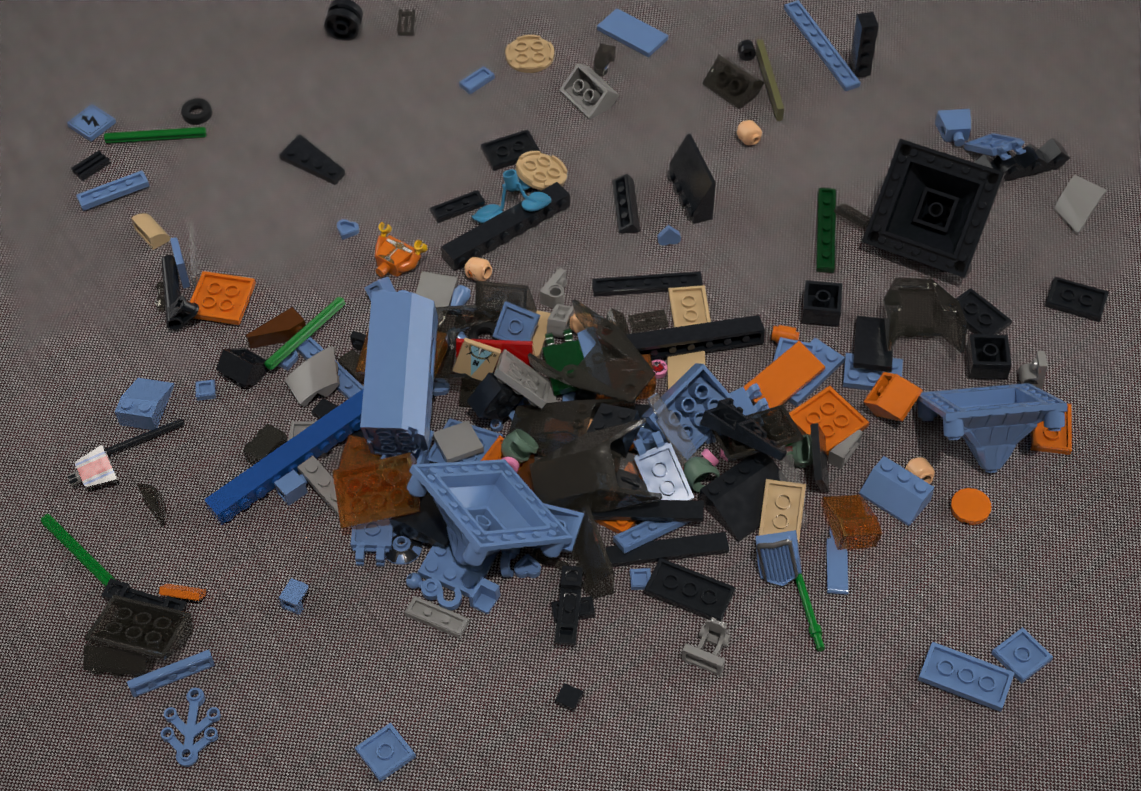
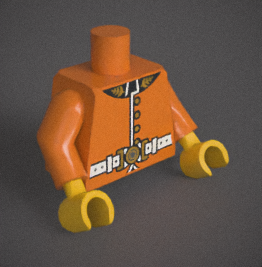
[374,222,428,277]

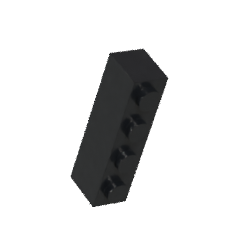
[849,12,879,78]

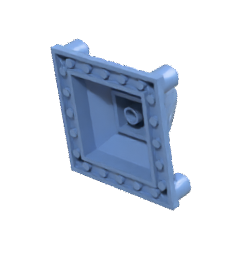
[917,383,1067,473]
[407,459,573,566]

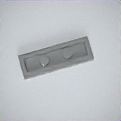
[404,596,470,639]

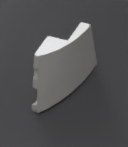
[1054,175,1107,236]
[285,346,340,406]

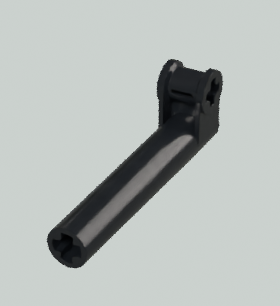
[161,255,199,330]

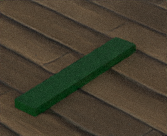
[816,188,836,273]

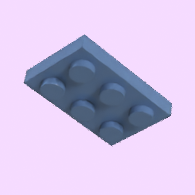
[843,353,903,390]

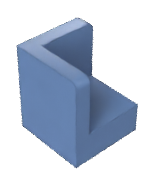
[364,277,396,300]
[469,577,500,614]
[279,578,309,615]

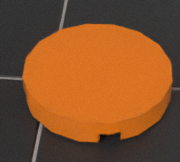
[950,488,991,525]

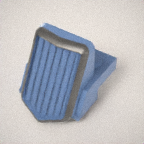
[755,530,802,587]

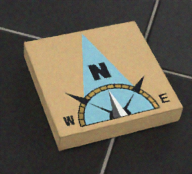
[452,338,501,381]

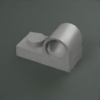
[540,268,567,309]
[547,304,574,338]
[1019,351,1047,389]

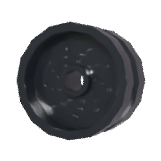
[324,0,364,41]

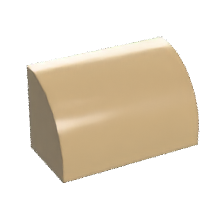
[131,213,171,250]

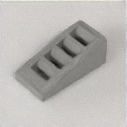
[828,430,863,469]

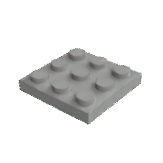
[494,349,551,409]

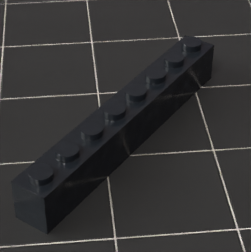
[441,182,570,271]
[613,315,765,365]

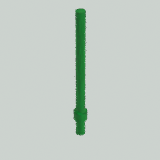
[795,574,825,651]

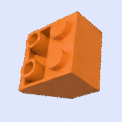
[864,372,923,421]

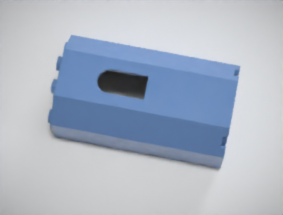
[360,290,438,455]

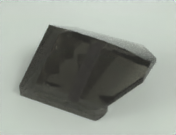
[137,483,166,527]

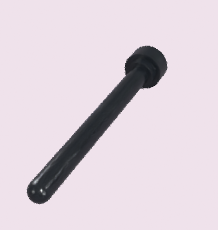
[93,419,184,456]

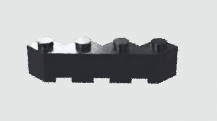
[974,138,1070,182]

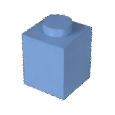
[274,470,308,506]

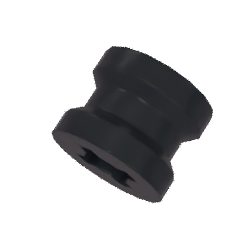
[737,40,756,61]

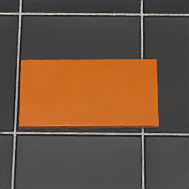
[744,341,825,417]

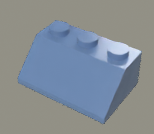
[859,456,935,526]

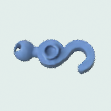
[500,548,520,577]
[406,573,462,610]

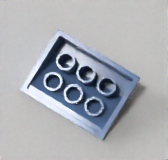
[641,363,740,460]

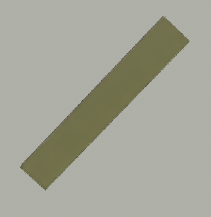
[756,39,784,121]

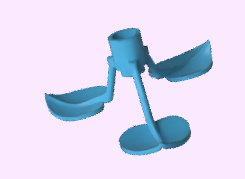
[472,169,552,223]

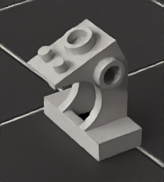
[682,617,731,676]

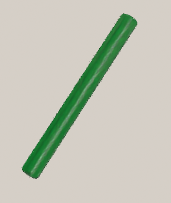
[104,127,207,143]
[264,296,346,370]
[41,514,116,586]

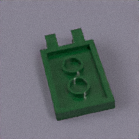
[542,329,591,396]

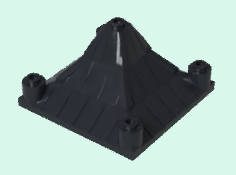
[862,138,1005,278]

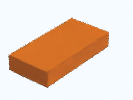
[159,583,206,601]

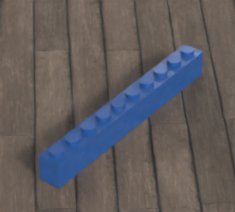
[204,388,364,525]

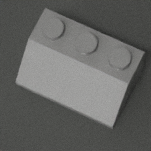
[560,63,619,119]

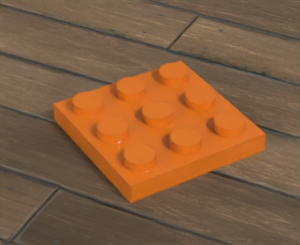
[190,271,256,325]
[786,386,869,455]

